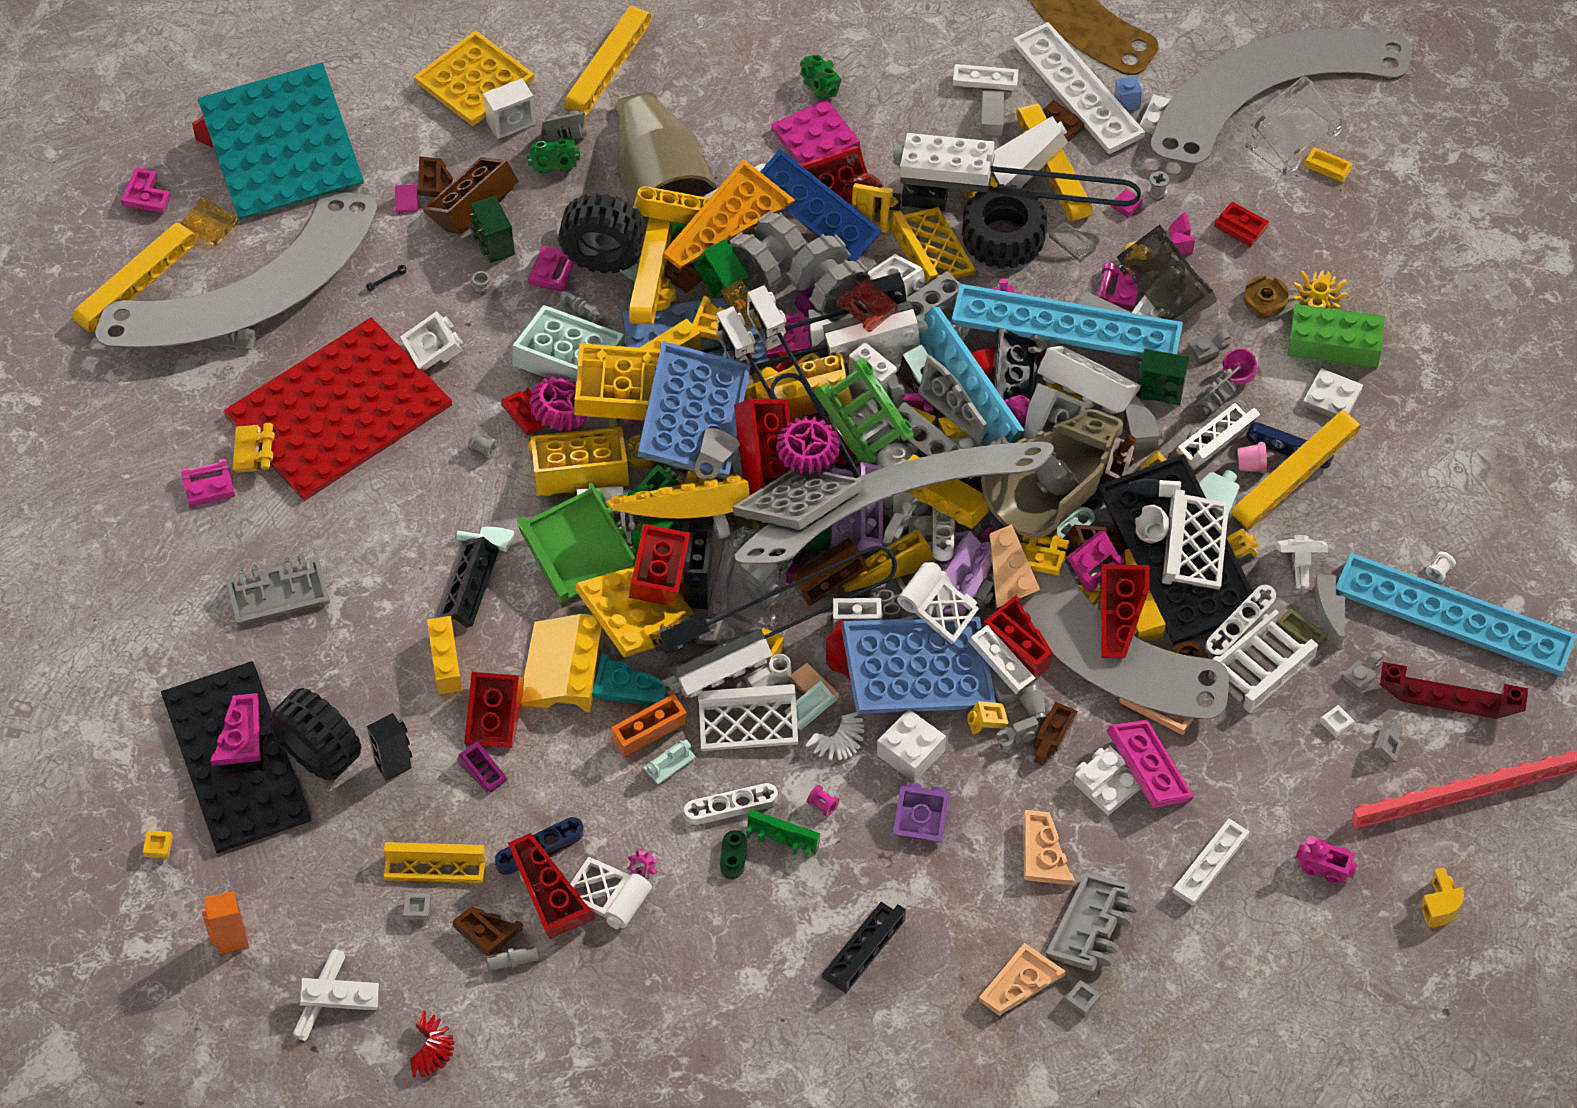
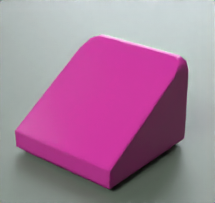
[395,184,418,212]
[1169,213,1191,240]
[1168,232,1196,258]

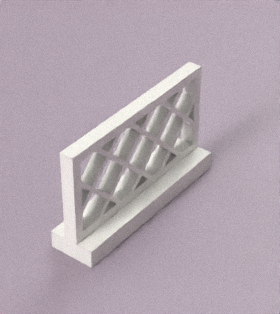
[1162,489,1229,589]
[698,684,798,751]

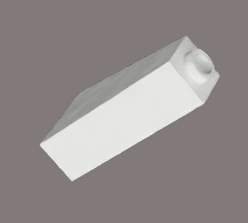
[993,116,1068,189]

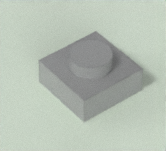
[403,893,431,920]
[1065,980,1101,1017]

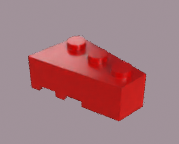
[983,594,1053,680]

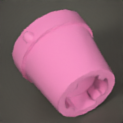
[1237,442,1267,474]

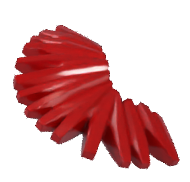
[410,1011,454,1077]

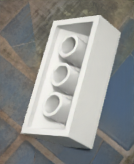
[1037,346,1141,414]

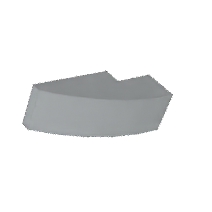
[981,89,1004,136]
[1314,574,1345,649]

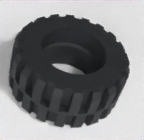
[962,184,1047,269]
[558,193,647,274]
[269,688,362,780]

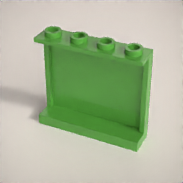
[517,482,637,605]

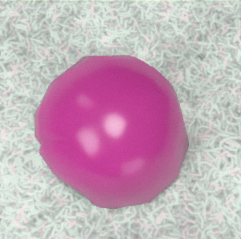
[1222,348,1258,385]

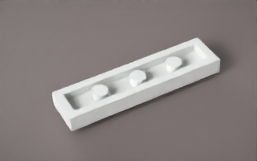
[1172,818,1249,906]

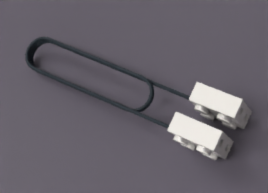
[716,286,860,478]

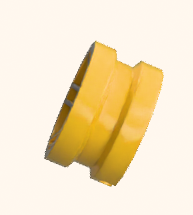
[625,433,656,470]

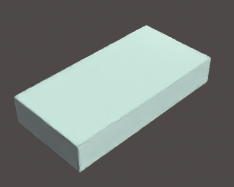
[784,680,837,731]

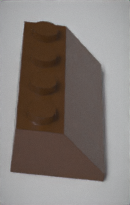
[422,157,519,234]

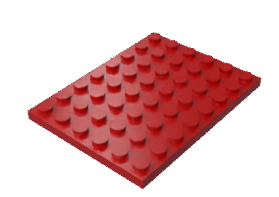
[224,317,452,501]

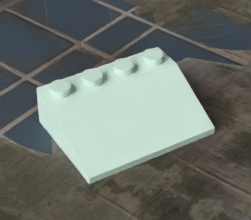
[512,305,624,383]

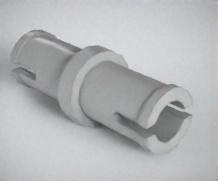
[486,945,539,972]

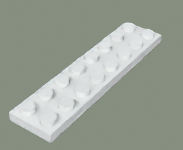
[1013,22,1145,154]

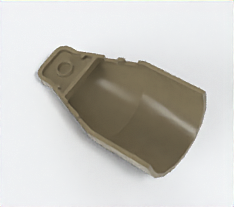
[616,92,717,207]
[981,409,1123,538]

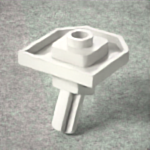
[1276,535,1328,590]

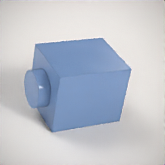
[1114,76,1142,111]

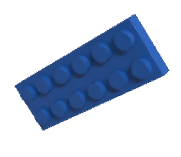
[760,149,882,262]

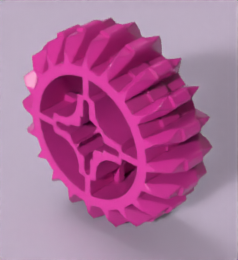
[529,376,589,432]
[776,416,840,476]

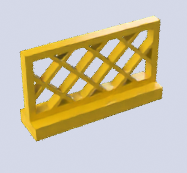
[890,207,976,286]

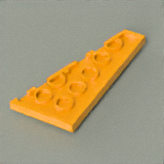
[662,159,795,269]

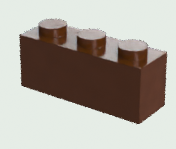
[790,538,869,606]

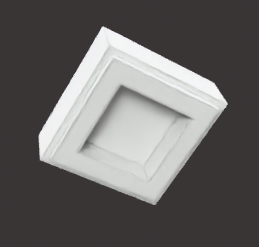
[1320,705,1355,738]

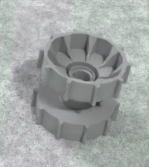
[729,211,807,293]
[787,234,873,319]

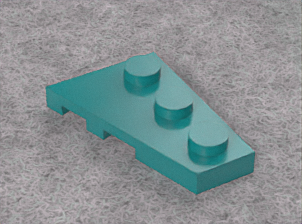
[592,653,668,706]

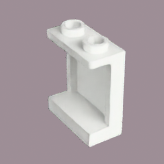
[849,343,897,411]

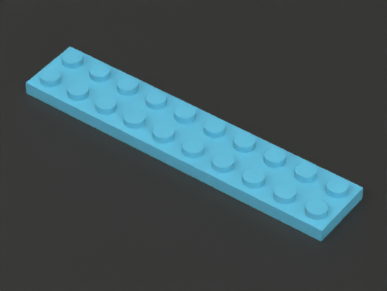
[951,284,1183,358]
[1336,553,1577,677]

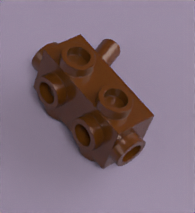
[1099,435,1136,484]

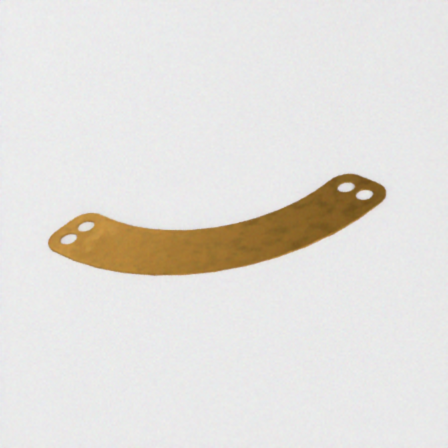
[1029,0,1159,74]

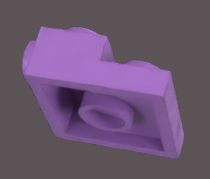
[893,783,950,843]

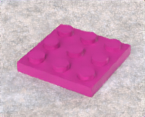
[771,99,860,164]

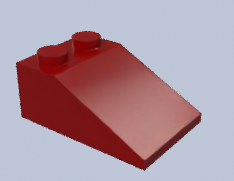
[628,524,690,607]
[464,672,524,748]

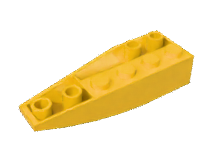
[744,353,853,418]
[606,472,750,518]

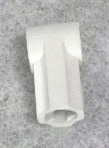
[744,654,792,688]

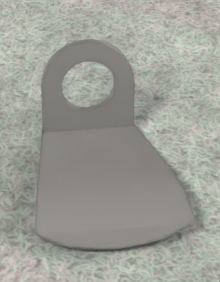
[694,428,740,480]

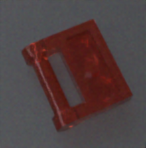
[837,278,898,332]

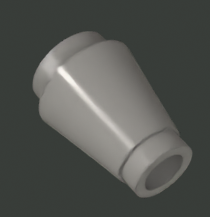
[1020,685,1046,723]

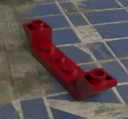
[1379,662,1528,719]

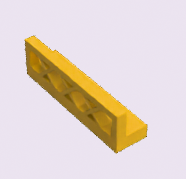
[384,842,486,883]

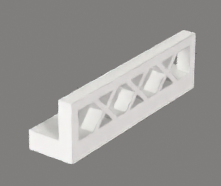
[1176,403,1260,470]

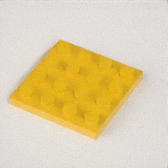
[414,30,535,126]
[575,566,695,657]

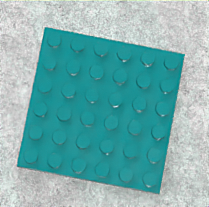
[198,62,364,220]

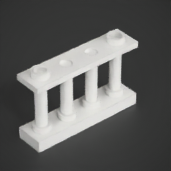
[1208,609,1318,713]

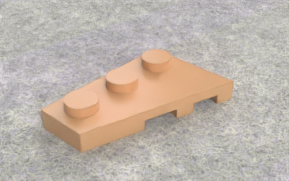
[989,524,1040,608]
[1023,810,1075,885]

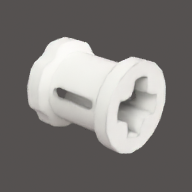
[1425,552,1456,583]

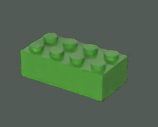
[1288,304,1385,368]

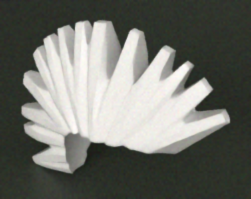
[805,712,864,761]

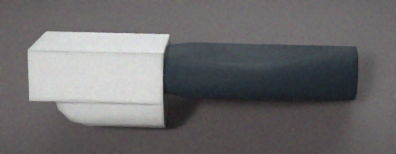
[1128,479,1181,497]

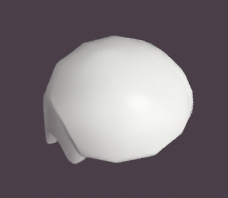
[1135,505,1170,544]

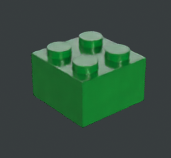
[693,239,749,299]

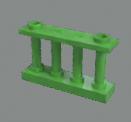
[813,358,914,464]

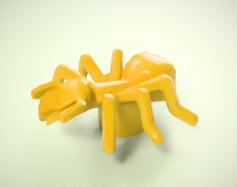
[1293,270,1348,309]

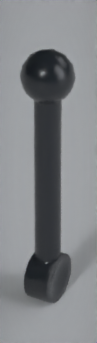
[366,265,406,291]

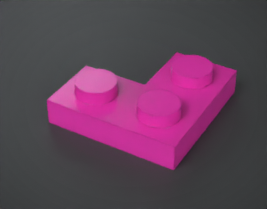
[121,168,171,214]

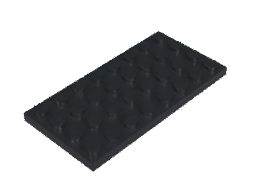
[1098,454,1262,645]
[161,661,311,854]

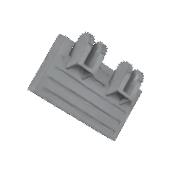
[226,552,330,626]
[1046,872,1139,971]

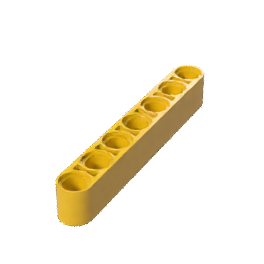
[564,6,652,116]
[1016,103,1093,222]
[633,186,786,238]
[629,217,673,324]
[72,223,197,333]
[1230,410,1361,530]

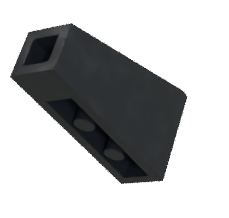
[684,518,714,609]

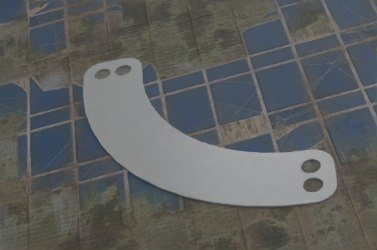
[1151,29,1412,164]
[95,192,377,348]
[735,442,1054,564]
[990,512,1229,719]

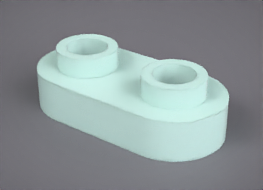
[1057,507,1095,539]

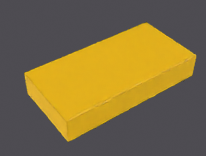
[1304,147,1353,183]

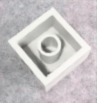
[483,78,536,139]
[877,710,946,783]

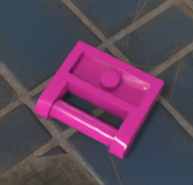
[528,245,576,292]
[1096,263,1142,311]
[180,458,235,507]
[1067,531,1125,592]

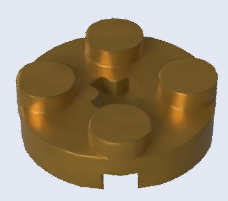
[1243,276,1289,319]

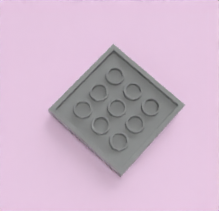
[732,470,865,530]

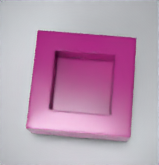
[1111,189,1143,218]

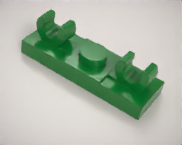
[746,809,820,859]

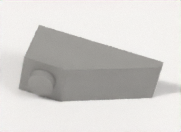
[1121,396,1162,452]

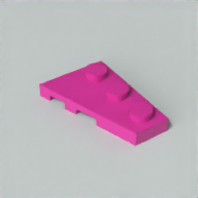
[211,693,261,766]

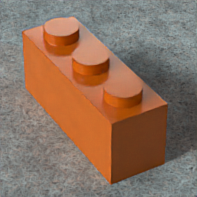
[611,694,687,758]
[201,891,249,955]

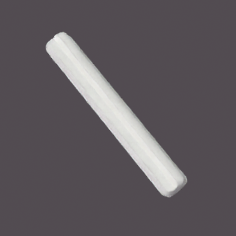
[293,949,345,1041]

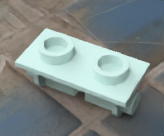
[643,739,696,785]

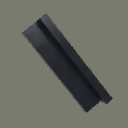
[438,536,499,628]
[822,902,906,994]

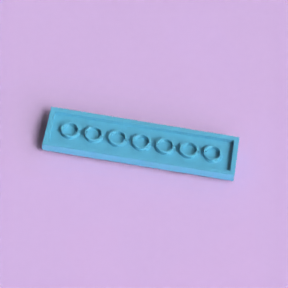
[919,306,1025,446]

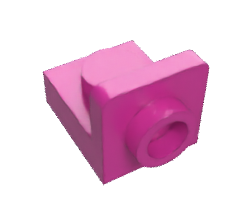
[902,393,933,415]

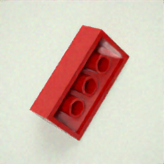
[800,146,871,199]
[734,399,790,495]

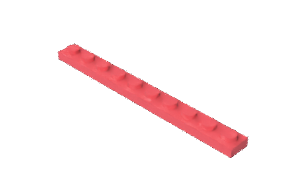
[1351,750,1577,829]

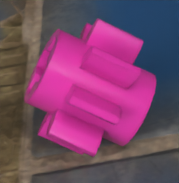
[626,849,659,879]

